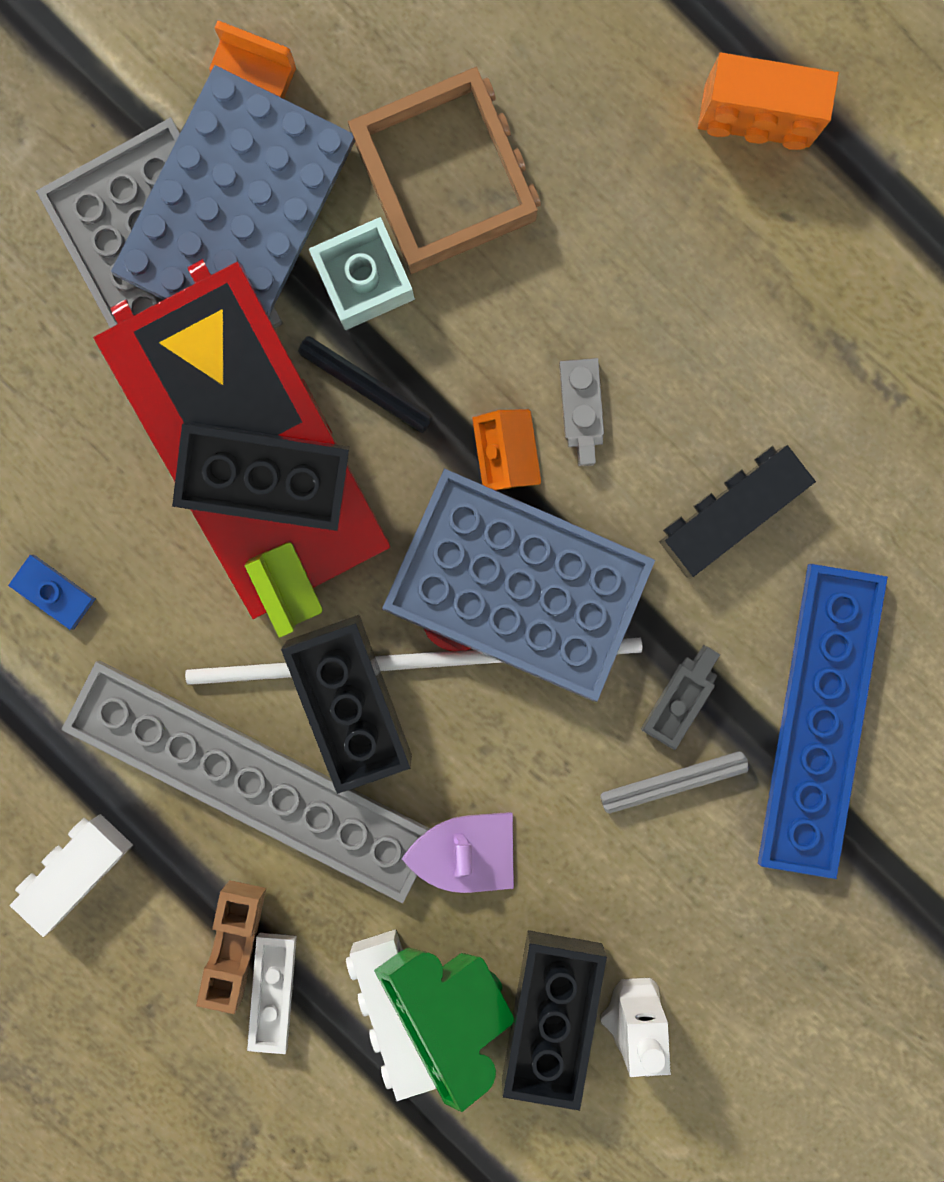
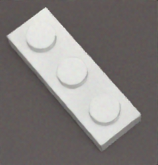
[247,933,297,1054]

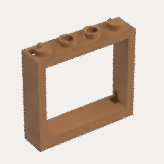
[348,66,541,274]

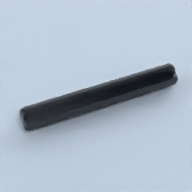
[298,336,433,433]

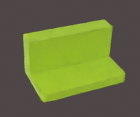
[245,542,323,638]

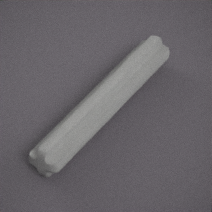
[601,751,749,814]

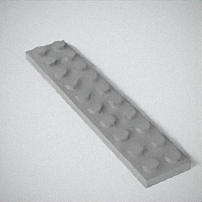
[61,661,430,904]

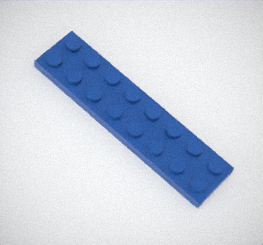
[758,564,888,879]

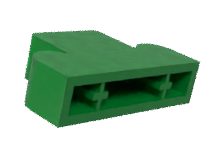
[374,948,514,1112]

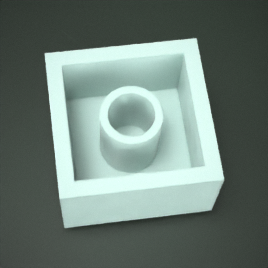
[309,217,415,330]

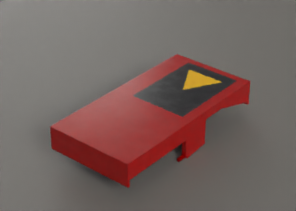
[93,259,391,619]

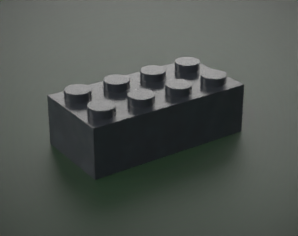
[172,422,350,531]
[281,615,412,794]
[502,930,607,1111]

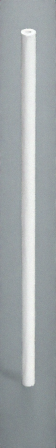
[185,637,642,685]

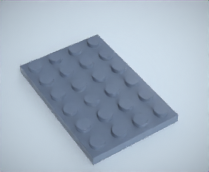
[111,65,355,317]
[382,468,655,702]

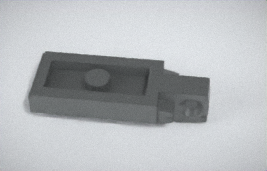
[641,645,720,750]

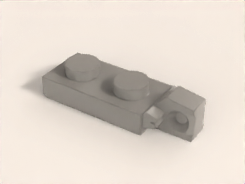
[559,358,604,466]

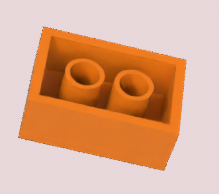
[697,52,839,150]

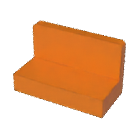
[209,21,296,99]
[472,409,541,491]

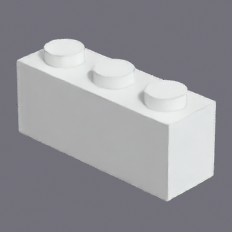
[9,814,133,937]

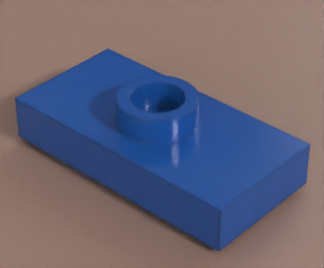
[8,555,96,630]

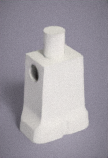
[600,978,671,1077]

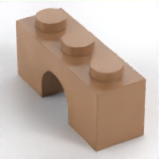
[196,880,266,1014]

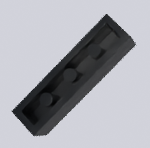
[659,445,816,577]

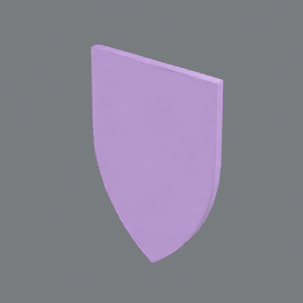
[402,812,514,893]

